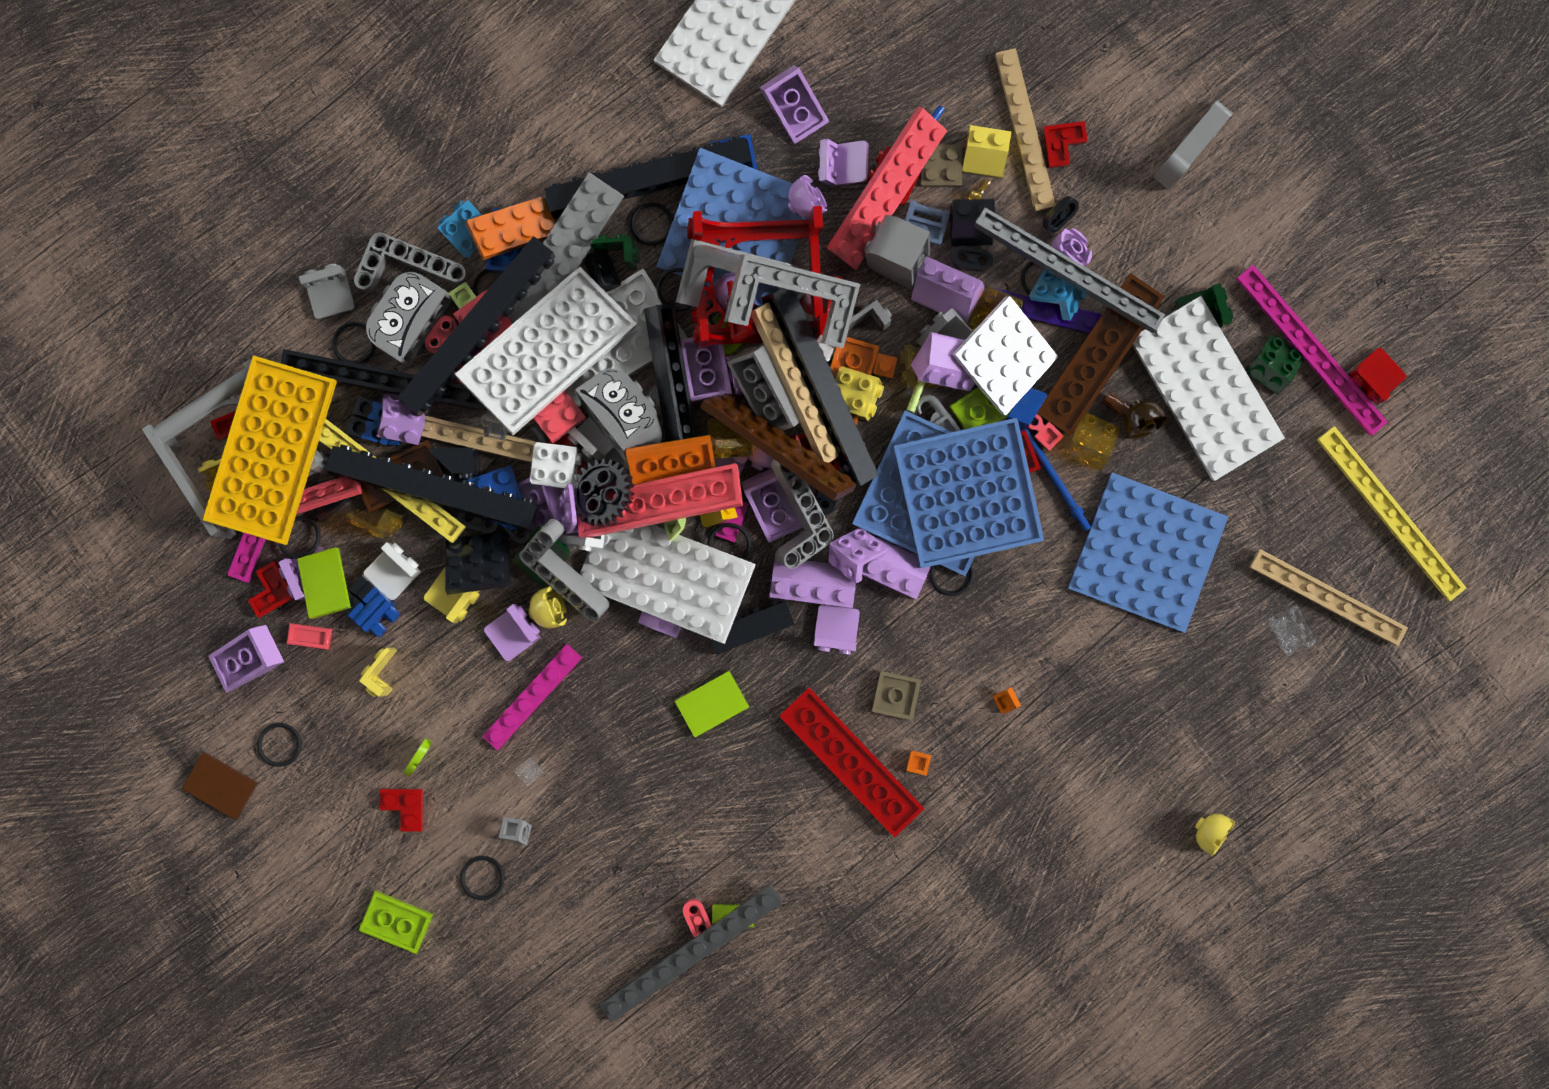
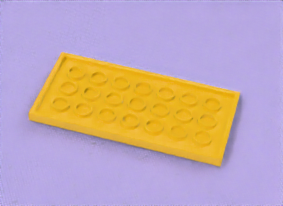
[203,356,337,545]

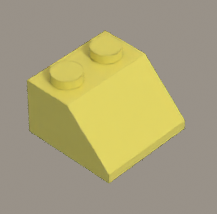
[962,125,1011,178]

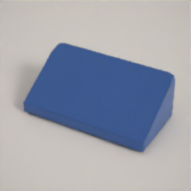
[1006,388,1048,430]

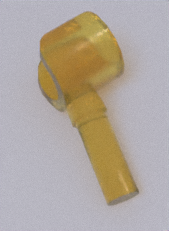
[968,179,991,199]

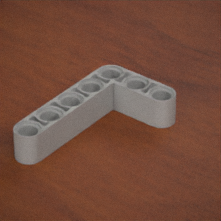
[1153,100,1233,190]
[354,232,469,293]
[771,459,834,569]
[519,519,610,622]

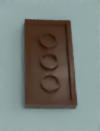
[361,440,444,513]

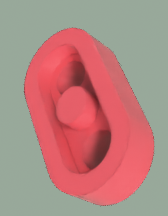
[425,316,458,354]
[683,899,712,937]

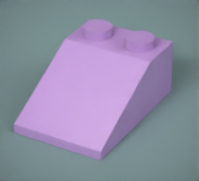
[759,65,829,144]
[741,468,803,543]
[208,625,284,693]

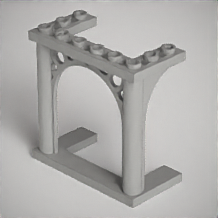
[676,239,860,348]
[142,359,330,539]

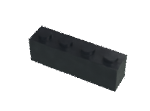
[710,599,795,655]

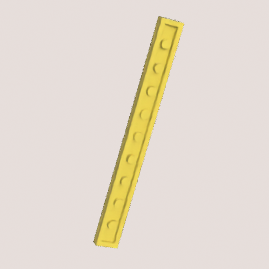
[319,419,466,543]
[1317,426,1466,601]

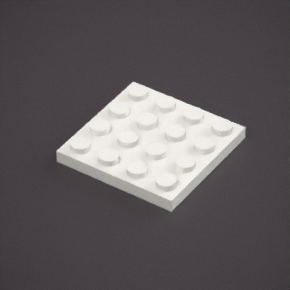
[952,296,1058,415]

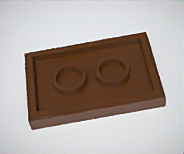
[182,752,259,820]

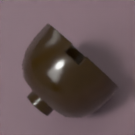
[1124,400,1168,439]

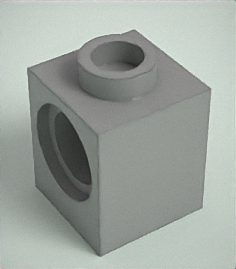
[499,817,532,846]

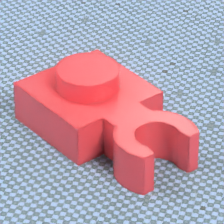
[1027,414,1064,451]

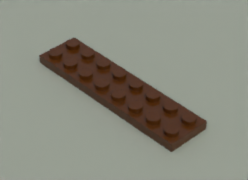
[1037,273,1165,436]
[700,393,857,501]

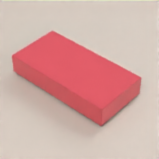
[286,623,332,650]

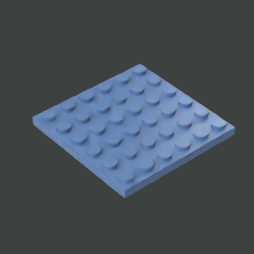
[656,148,807,306]
[852,411,975,576]
[893,418,1044,568]
[1067,473,1228,633]

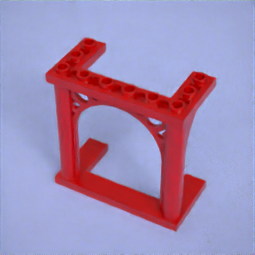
[687,206,828,349]

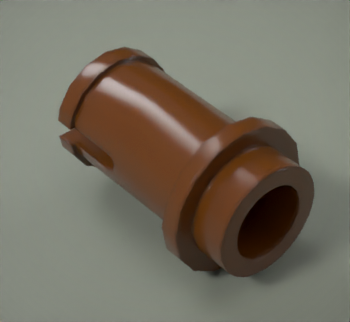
[1102,392,1130,416]

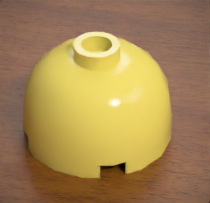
[528,586,567,629]
[1195,813,1235,856]

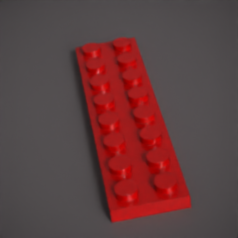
[779,687,925,838]

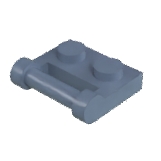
[905,199,950,246]

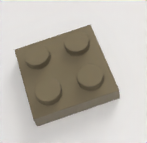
[920,144,962,187]
[871,671,921,721]

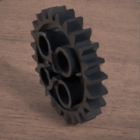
[572,458,635,527]

